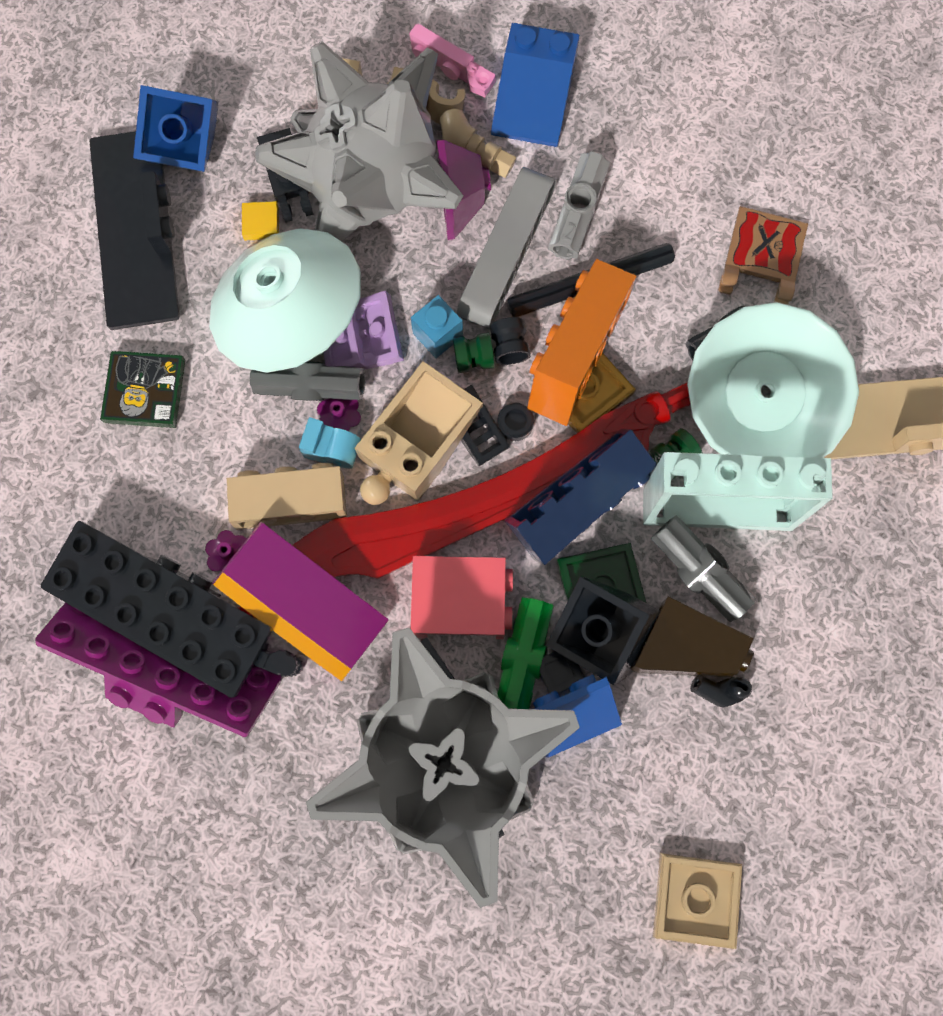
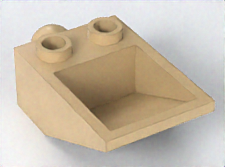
[355,361,483,505]

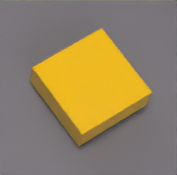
[242,201,279,241]

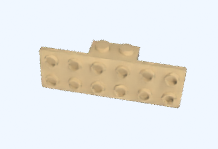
[823,377,943,460]

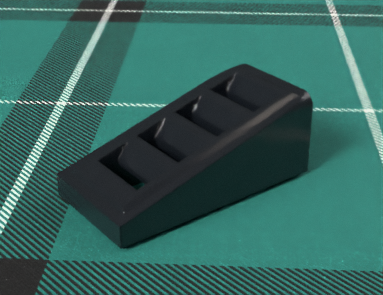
[461,385,510,466]

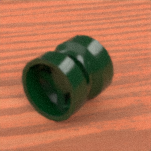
[453,332,494,374]
[650,428,702,480]

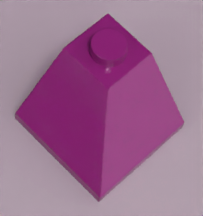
[437,140,491,240]

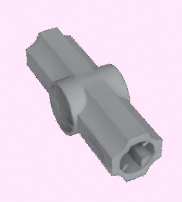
[548,151,610,260]

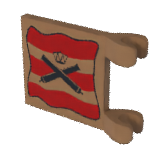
[718,206,808,305]

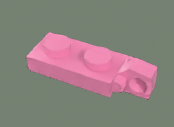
[409,24,496,98]

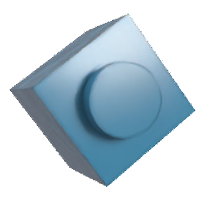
[411,295,463,359]

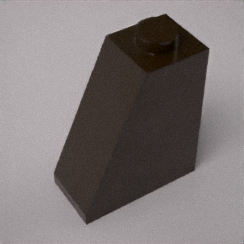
[631,596,754,677]

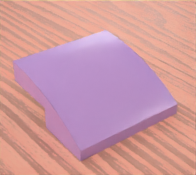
[323,291,404,370]

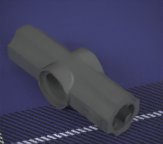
[250,362,365,401]
[651,515,756,622]

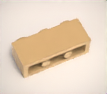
[226,463,347,530]

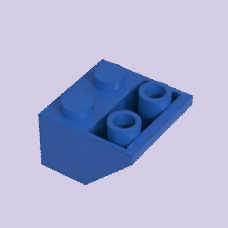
[533,674,622,758]

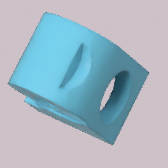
[299,417,361,469]

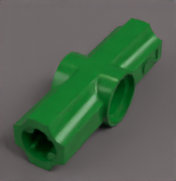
[497,597,554,709]

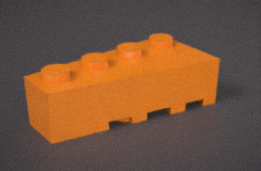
[527,259,636,426]

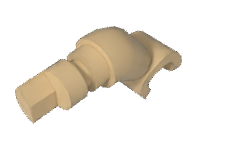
[426,79,516,178]

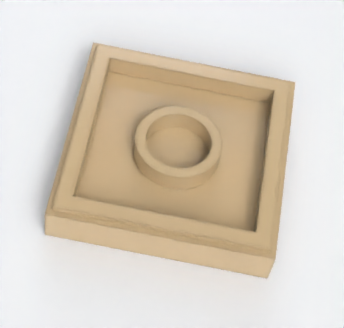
[653,853,742,949]

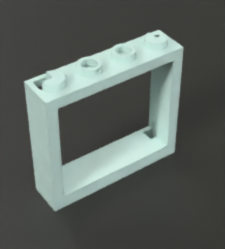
[643,452,833,531]

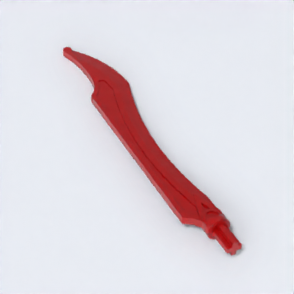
[239,382,691,617]

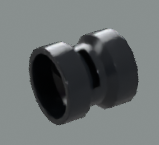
[490,317,531,365]

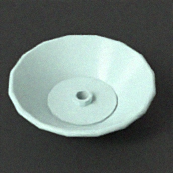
[209,228,361,373]
[687,302,859,458]

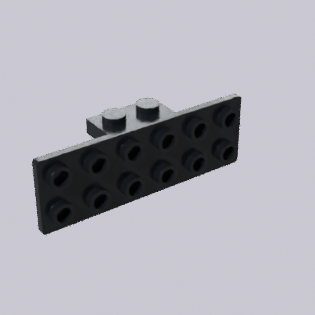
[89,131,180,330]
[41,521,273,697]

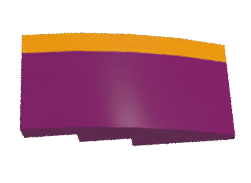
[212,522,389,681]

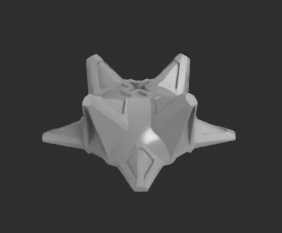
[255,41,464,242]
[306,628,580,908]

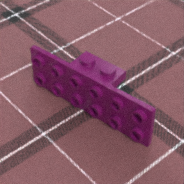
[35,602,282,737]

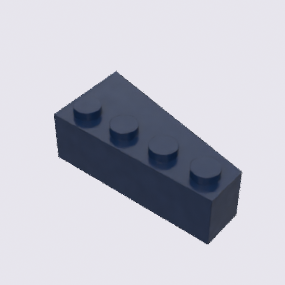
[504,429,657,565]

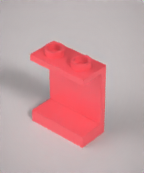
[411,556,513,639]

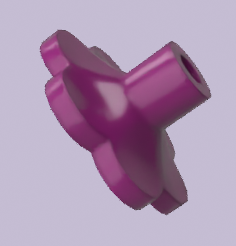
[317,398,361,431]
[205,530,247,572]

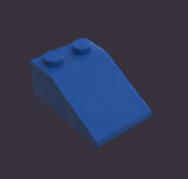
[491,22,580,147]

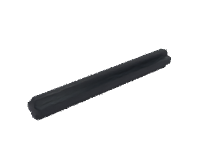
[507,243,675,317]

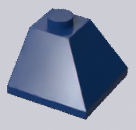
[133,85,219,172]

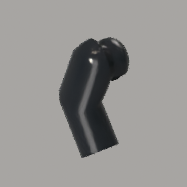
[690,675,752,708]

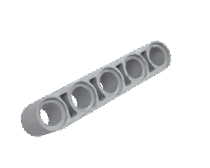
[456,167,556,329]

